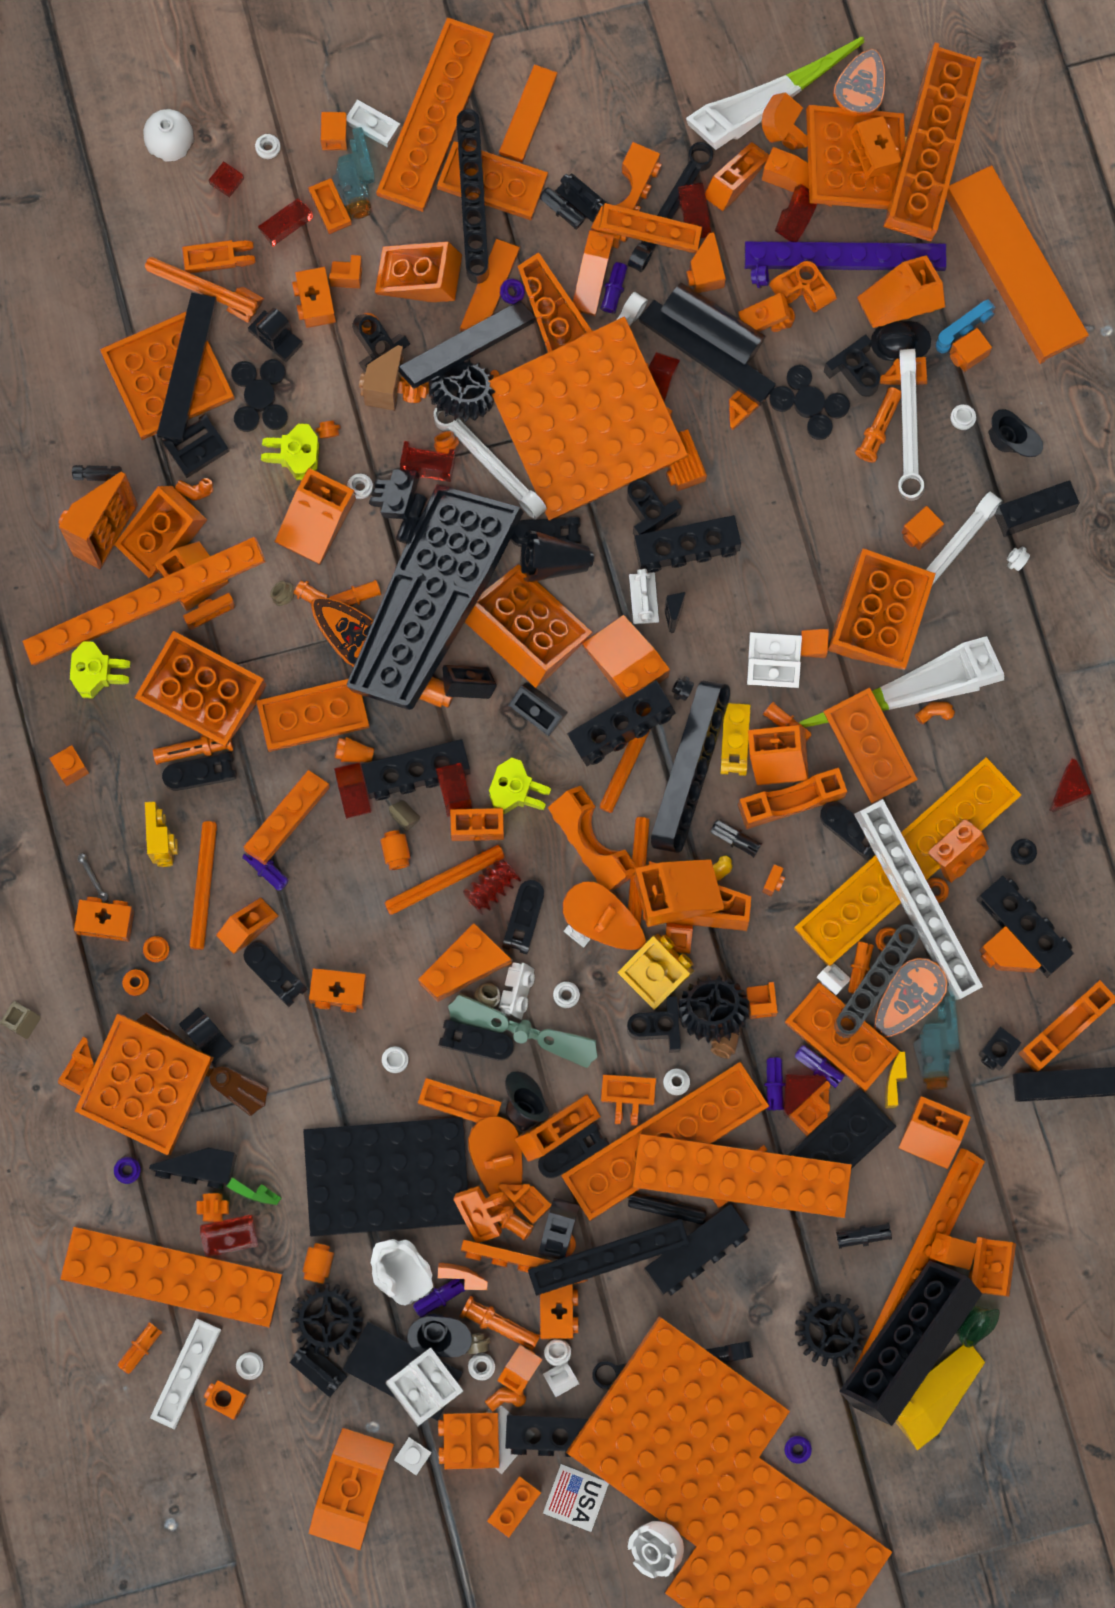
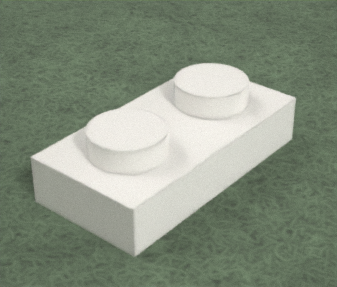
[347,100,401,148]

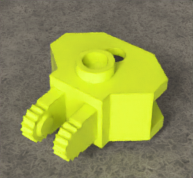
[261,423,319,481]
[70,641,130,698]
[489,758,551,814]

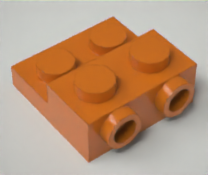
[438,1413,499,1469]

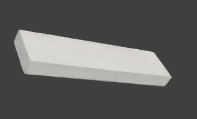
[150,1319,222,1430]

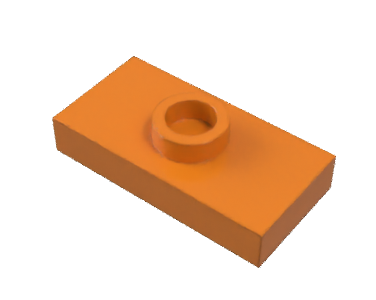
[738,293,791,332]
[183,593,235,630]

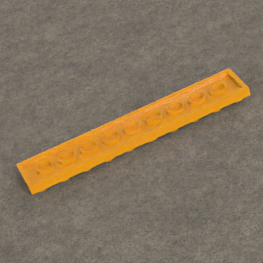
[794,757,1021,966]

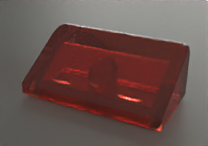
[258,198,313,246]
[200,1215,258,1257]

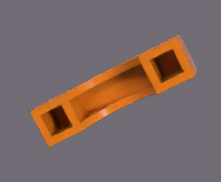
[591,142,662,249]
[738,767,847,830]
[547,786,638,891]
[1018,980,1115,1072]

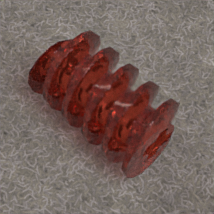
[463,860,522,915]

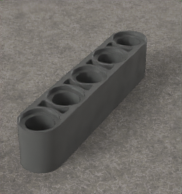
[834,924,919,1038]

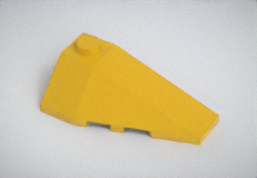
[896,1341,985,1450]

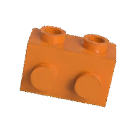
[928,819,989,883]
[969,1237,1016,1297]

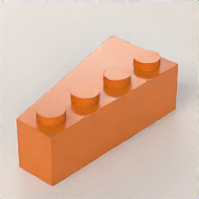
[518,252,593,352]
[643,861,751,931]

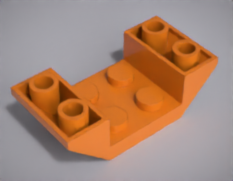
[308,1428,394,1550]

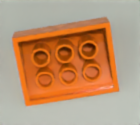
[58,472,138,569]
[828,548,936,670]
[465,564,593,688]
[135,631,267,747]

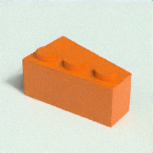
[418,923,512,1002]

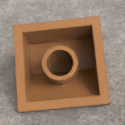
[359,345,405,411]

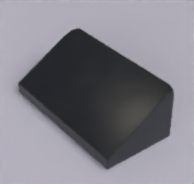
[664,592,686,633]
[442,665,497,699]
[508,682,568,736]

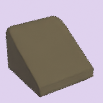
[389,801,420,831]
[0,1001,40,1039]

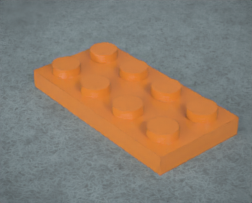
[437,141,548,221]
[256,679,370,752]
[823,687,918,804]
[784,982,900,1092]

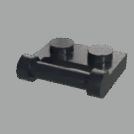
[162,414,229,479]

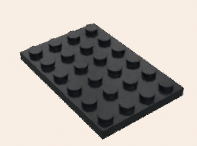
[303,1117,468,1237]

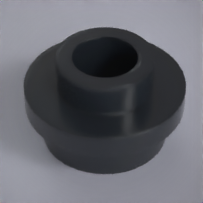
[672,676,694,701]
[1010,839,1037,865]

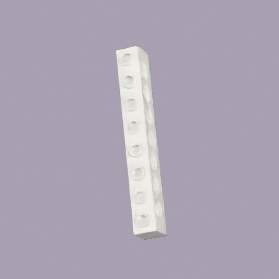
[854,799,983,1000]

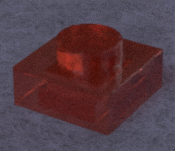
[208,161,244,198]

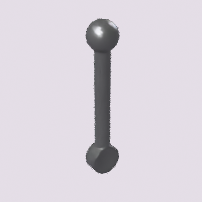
[77,853,109,903]

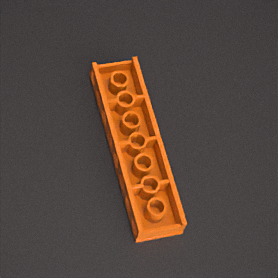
[883,42,982,242]
[946,165,1089,364]

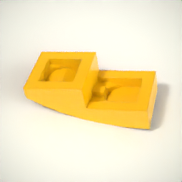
[885,1052,907,1109]

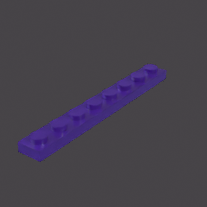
[745,241,946,271]

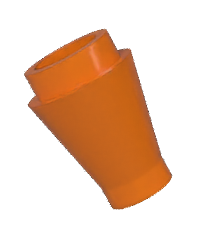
[335,737,374,763]

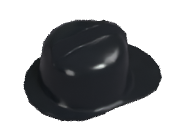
[871,321,932,361]
[988,409,1043,457]
[505,1071,550,1131]
[407,1313,472,1358]

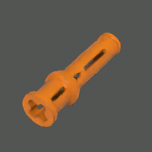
[855,387,901,463]
[153,735,234,765]
[459,1295,540,1351]

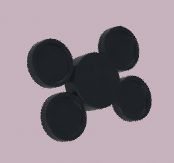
[231,359,288,432]
[769,365,850,440]

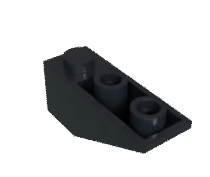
[149,1147,237,1190]

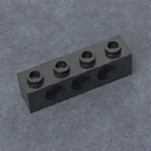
[634,515,741,573]
[567,680,676,766]
[361,739,470,801]
[977,875,1074,978]
[505,1415,588,1457]

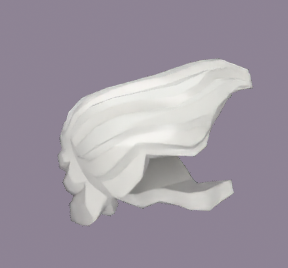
[370,1239,433,1306]

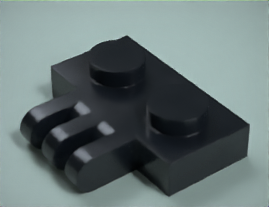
[369,470,420,519]

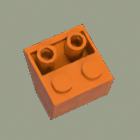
[154,541,229,612]
[748,725,809,786]
[898,1096,971,1169]

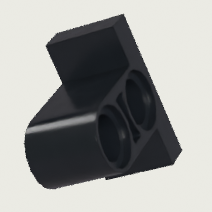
[248,308,303,362]
[352,314,410,372]
[824,334,880,397]
[627,479,682,536]
[627,996,681,1053]
[179,1007,234,1065]
[538,1198,580,1259]

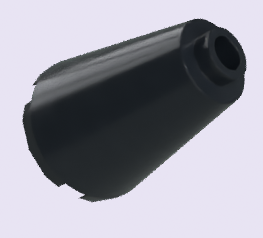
[520,530,594,582]

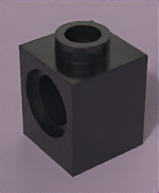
[978,1026,1022,1071]

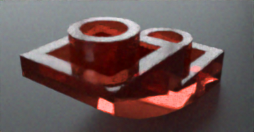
[678,182,711,238]
[775,184,817,242]

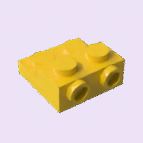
[145,802,178,867]
[617,934,694,1010]

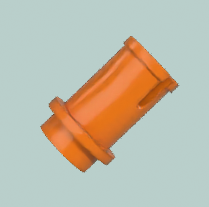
[294,580,328,603]

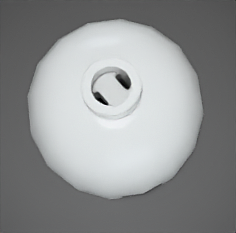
[143,109,194,162]
[628,1521,684,1578]

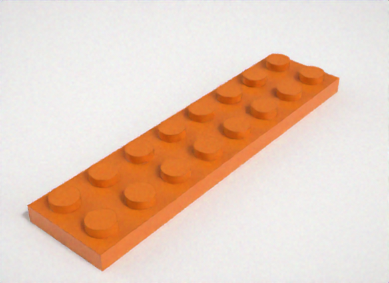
[376,17,494,212]
[561,1062,769,1221]
[632,1134,852,1218]
[60,1227,283,1328]

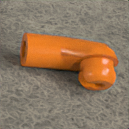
[175,478,213,501]
[915,701,955,725]
[485,1386,526,1412]

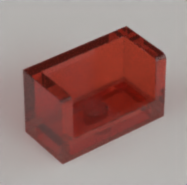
[400,441,456,482]

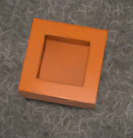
[762,864,786,897]

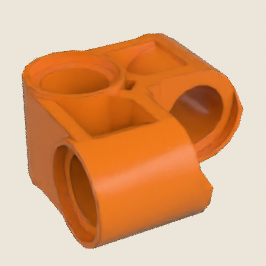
[769,261,837,313]

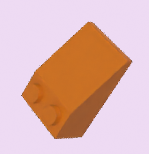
[375,242,462,302]
[114,486,207,578]
[582,615,670,700]

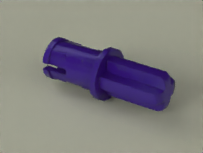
[600,262,627,314]
[242,852,289,891]
[795,1045,845,1088]
[764,1057,785,1111]
[413,1279,466,1317]

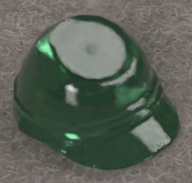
[956,1306,1000,1348]

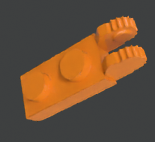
[182,240,255,273]

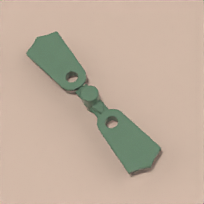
[448,993,598,1068]

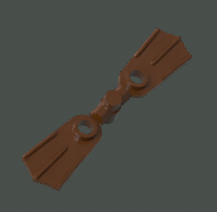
[135,1012,268,1116]

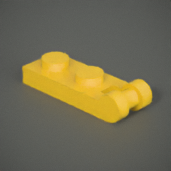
[720,703,750,776]

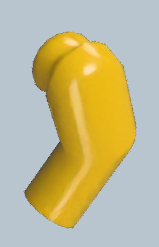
[713,856,733,881]

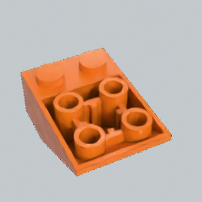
[857,255,945,328]
[275,468,356,565]
[634,859,724,927]

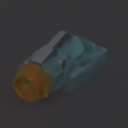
[332,127,375,219]
[913,996,959,1090]

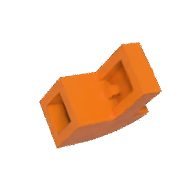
[762,92,807,150]

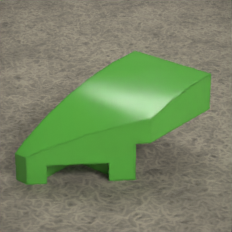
[227,1178,282,1205]

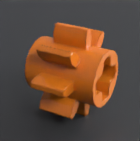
[397,377,429,403]
[196,1193,229,1222]

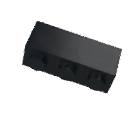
[994,480,1080,537]

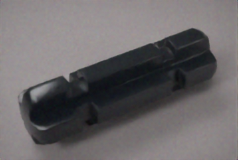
[72,465,123,481]

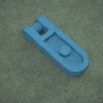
[935,299,996,353]

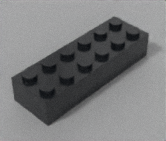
[839,1260,982,1426]

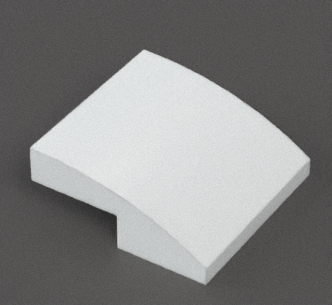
[747,632,802,688]
[386,1348,463,1426]

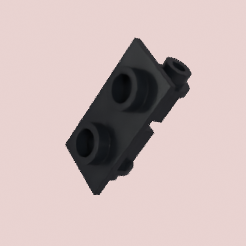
[555,173,609,223]
[289,1342,347,1398]

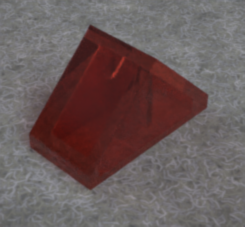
[648,352,680,403]
[1049,758,1092,812]
[334,763,371,819]
[436,763,472,817]
[783,1074,827,1119]

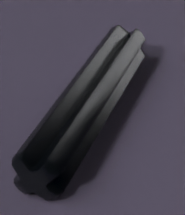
[628,1193,706,1224]

